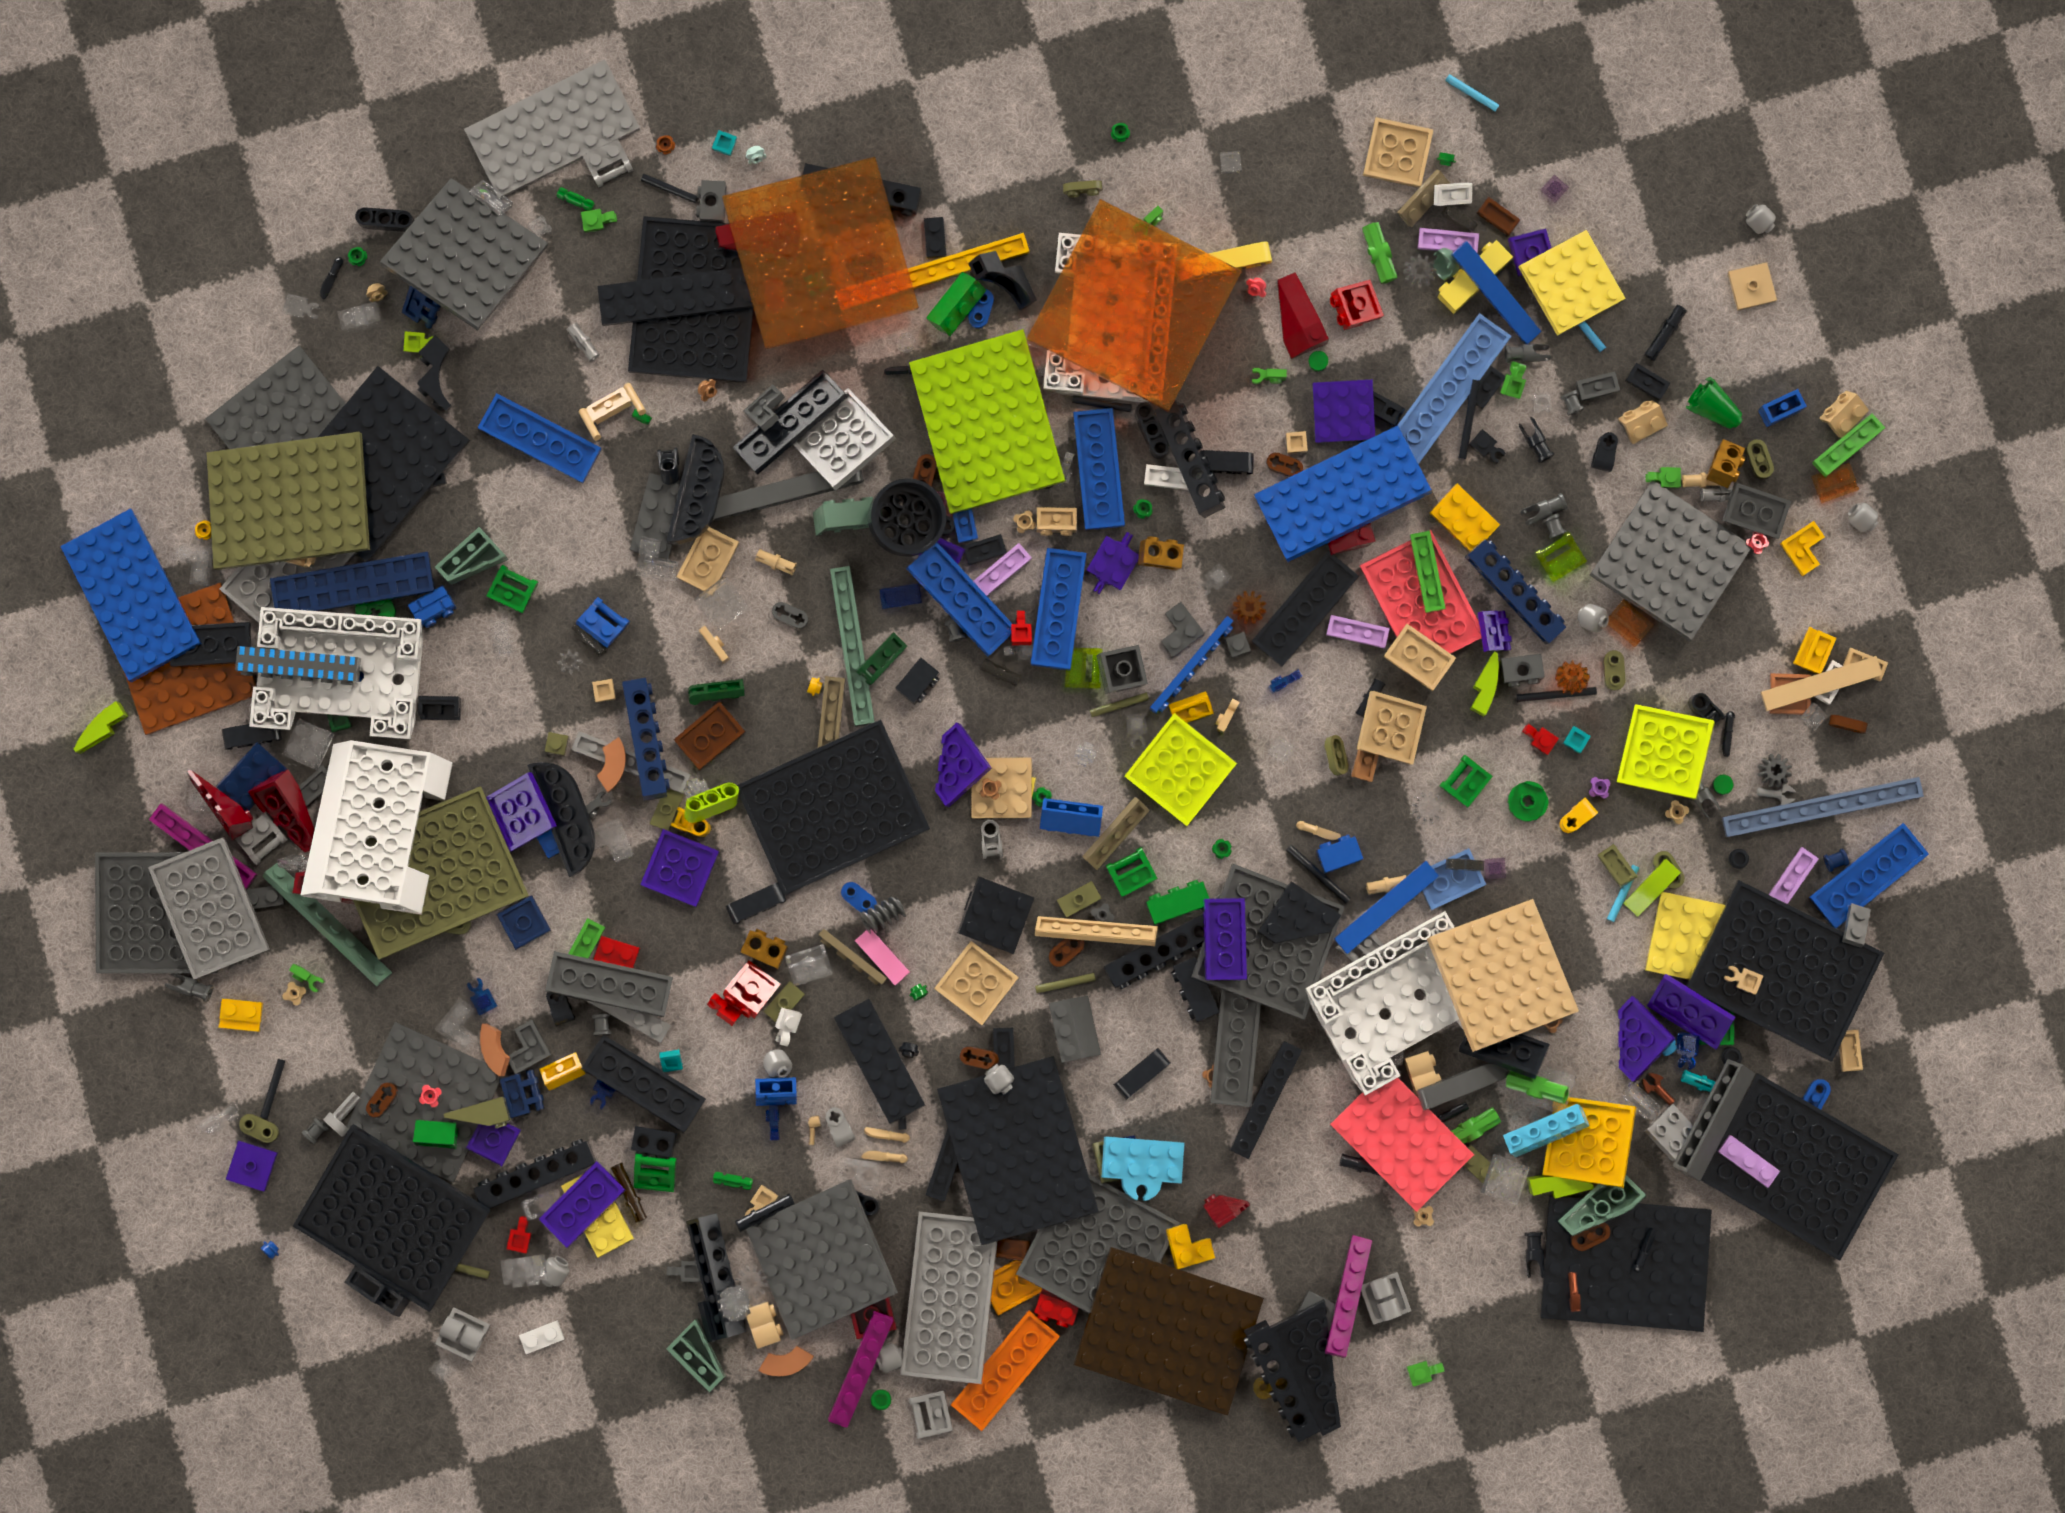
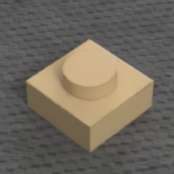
[1286,431,1308,454]
[592,679,616,703]

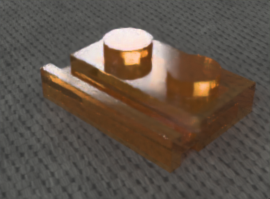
[1811,463,1859,504]
[1608,599,1654,647]

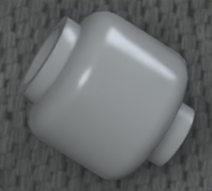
[1746,204,1776,234]
[1848,503,1878,532]
[1578,604,1609,632]
[763,1049,792,1078]
[984,1064,1014,1095]
[539,1256,570,1287]
[875,1343,903,1373]

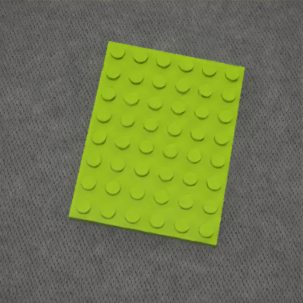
[909,329,1066,514]

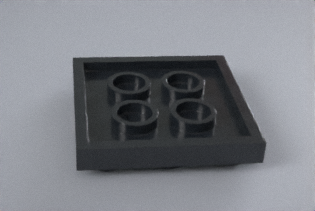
[957,876,1034,954]

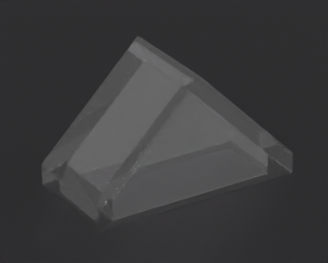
[520,1190,557,1221]

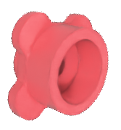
[1246,278,1266,297]
[1746,532,1769,554]
[419,1085,442,1107]

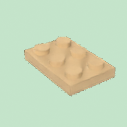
[676,527,739,595]
[1383,624,1456,691]

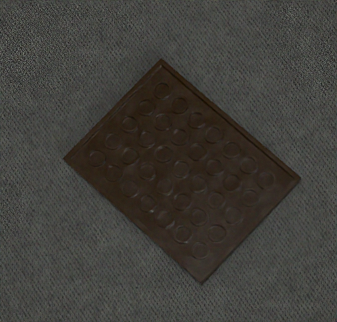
[1073,1247,1264,1416]

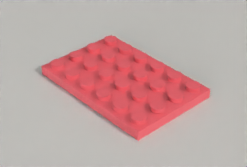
[1359,530,1482,654]
[1330,1078,1474,1212]

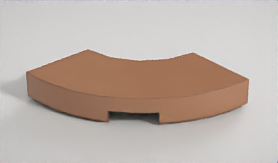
[597,737,626,793]
[480,1024,510,1076]
[758,1346,814,1376]

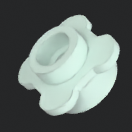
[746,146,767,164]

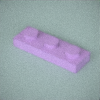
[1418,228,1479,252]
[973,543,1032,596]
[1326,615,1390,649]
[1768,847,1819,904]
[1718,1135,1780,1188]

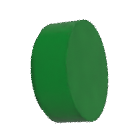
[1308,351,1328,371]
[631,409,652,425]
[1712,774,1734,795]
[871,1389,892,1410]

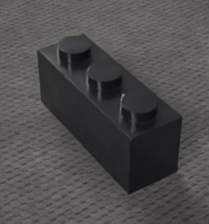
[1171,957,1219,1022]

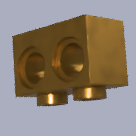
[1706,439,1745,488]
[1138,537,1184,570]
[741,929,788,969]

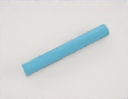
[1445,74,1499,112]
[1607,865,1639,922]

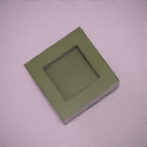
[545,732,569,756]

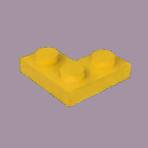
[1780,521,1825,576]
[1166,1224,1215,1269]

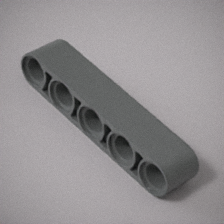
[1416,1062,1509,1110]

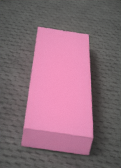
[855,929,910,986]

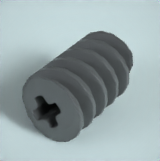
[860,896,906,934]

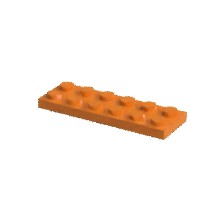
[951,1310,1060,1431]

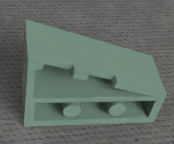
[435,527,509,585]
[666,1319,726,1392]

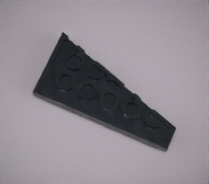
[1270,1299,1341,1436]

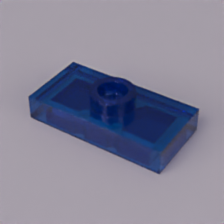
[879,583,922,609]

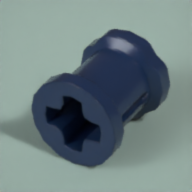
[1823,848,1849,872]

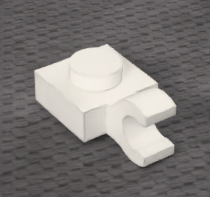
[775,1008,802,1046]

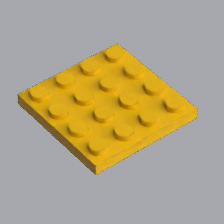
[1542,1097,1636,1188]

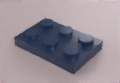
[216,742,287,811]

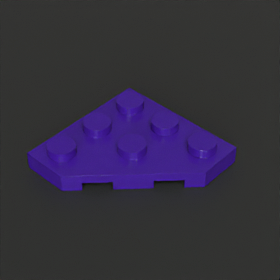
[935,722,992,807]
[1618,996,1676,1082]

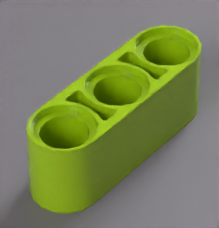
[684,783,739,823]

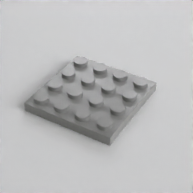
[793,388,896,491]

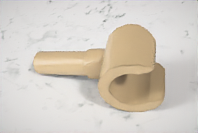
[808,1116,821,1145]

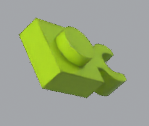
[403,331,433,353]

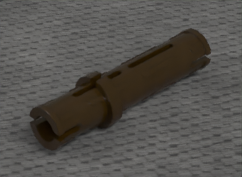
[611,1162,647,1223]

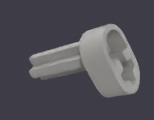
[323,1092,361,1137]

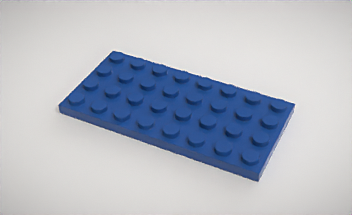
[1254,425,1432,562]
[60,508,202,682]

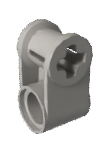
[981,820,1003,859]
[826,1107,856,1148]

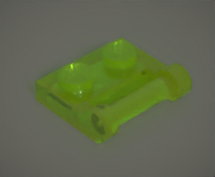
[1534,531,1587,583]
[1065,647,1103,689]

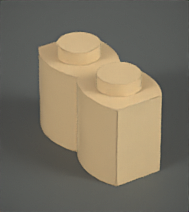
[1404,1051,1441,1097]
[744,1301,784,1349]

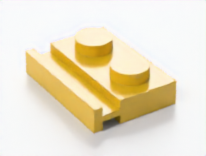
[1793,627,1836,674]
[218,999,263,1032]

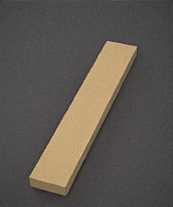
[1760,656,1883,711]
[1035,916,1158,946]

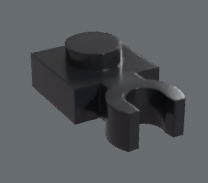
[1469,429,1506,464]

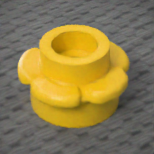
[195,520,212,540]
[807,677,823,696]

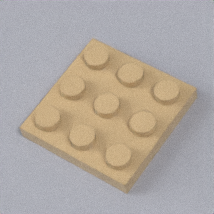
[1363,117,1433,188]
[1357,691,1427,765]
[972,758,1032,819]
[934,941,1019,1025]

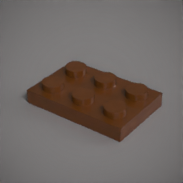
[673,701,745,771]

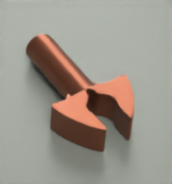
[1642,1073,1675,1105]
[1568,1272,1580,1312]

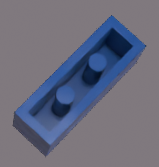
[1040,798,1103,837]

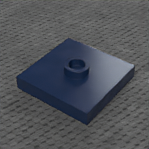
[496,895,552,950]

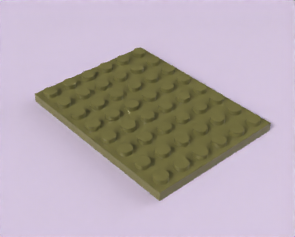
[207,432,370,570]
[353,786,529,960]

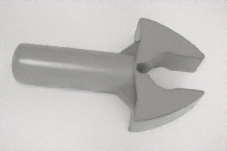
[1757,783,1796,805]

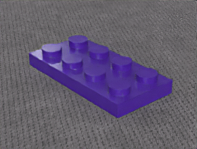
[1204,898,1247,980]
[1647,974,1736,1049]
[539,1161,626,1248]

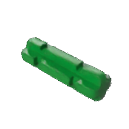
[556,187,595,211]
[713,1172,753,1190]

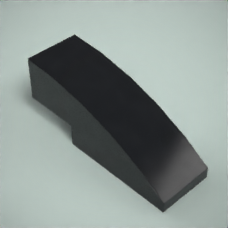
[344,1266,410,1317]

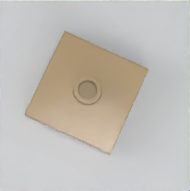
[1728,262,1777,310]

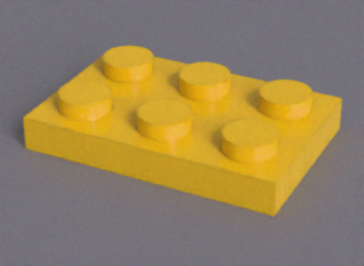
[1429,483,1500,552]

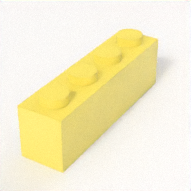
[1438,240,1513,314]

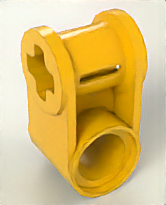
[1559,797,1598,833]
[670,807,711,837]

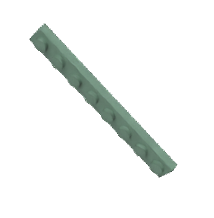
[830,566,875,726]
[262,863,392,986]

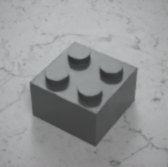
[1096,645,1148,694]

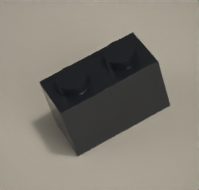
[895,657,940,705]

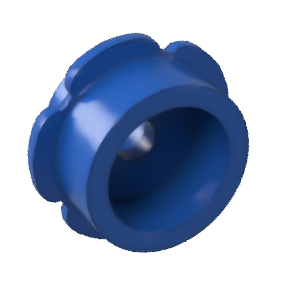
[260,1241,279,1259]

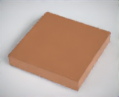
[1770,673,1811,715]

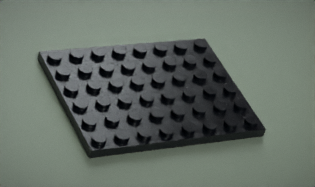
[628,216,759,383]
[318,366,470,562]
[737,719,930,896]
[1686,880,1885,1062]
[937,1056,1099,1246]
[1701,1073,1899,1261]
[293,1124,491,1312]
[1540,1196,1712,1332]

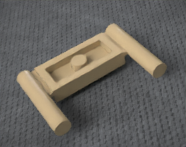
[579,383,646,441]

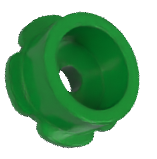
[1111,123,1130,142]
[1437,152,1456,166]
[348,247,367,266]
[1133,499,1152,519]
[1032,787,1052,807]
[1212,839,1232,859]
[909,984,928,1001]

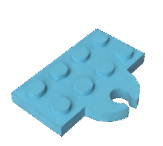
[1101,1137,1184,1201]

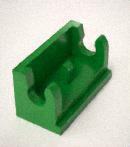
[413,1120,458,1149]

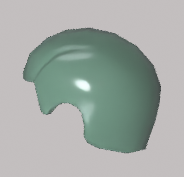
[1432,248,1459,280]

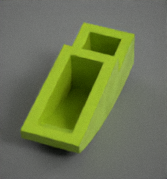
[1470,651,1499,717]
[74,701,128,754]
[1623,859,1681,917]
[1527,1175,1594,1199]

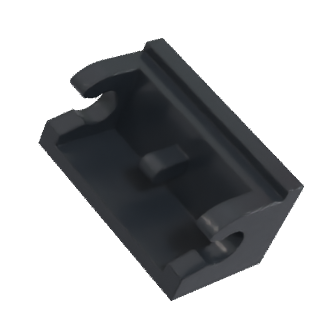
[418,696,461,720]

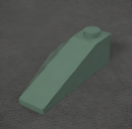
[1558,1175,1646,1236]

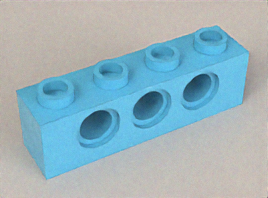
[1503,1104,1590,1157]

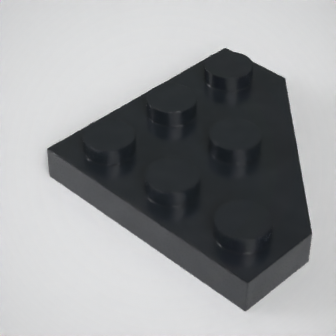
[1258,881,1341,943]

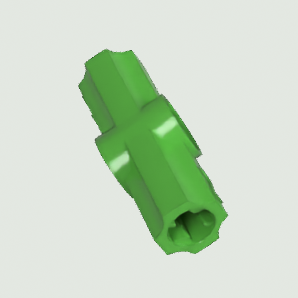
[1362,222,1397,284]
[1506,1070,1569,1104]
[1451,1107,1501,1144]

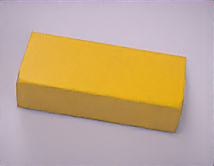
[1168,691,1214,723]
[539,1052,586,1091]

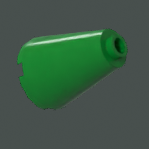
[1686,377,1743,429]

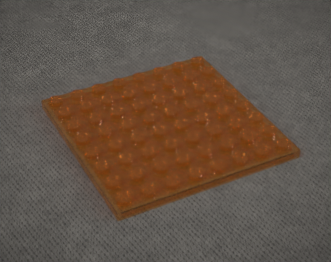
[722,157,919,350]
[1027,199,1242,412]

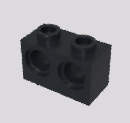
[631,1126,677,1159]

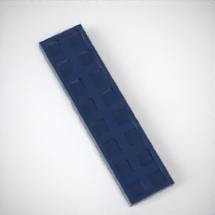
[270,552,435,611]

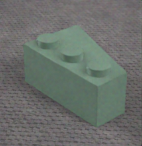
[813,497,883,536]

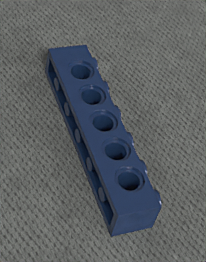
[1465,539,1566,644]
[622,678,670,801]

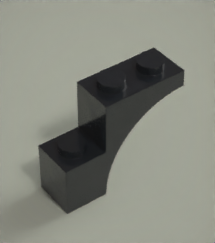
[968,251,1037,310]
[417,335,452,412]

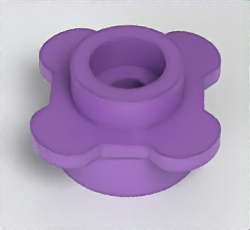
[1589,777,1611,799]

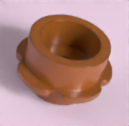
[656,135,675,155]

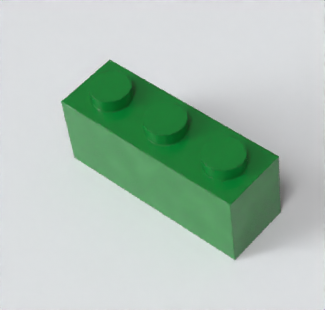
[926,272,986,336]
[1146,879,1210,925]

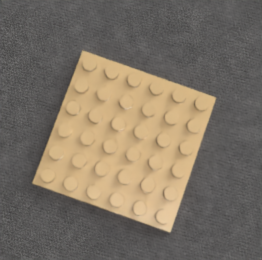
[1427,899,1579,1052]

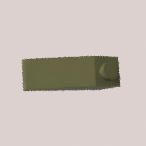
[444,1097,511,1129]

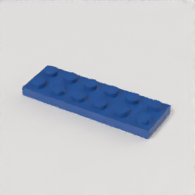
[478,393,602,483]
[1073,408,1125,530]
[906,543,1012,656]
[1031,548,1087,671]
[1809,823,1929,928]

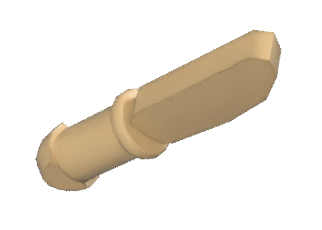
[1296,821,1341,840]
[864,1127,910,1143]
[861,1151,908,1164]

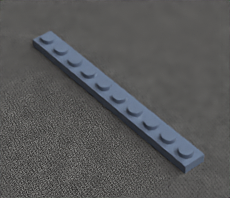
[1722,777,1924,837]

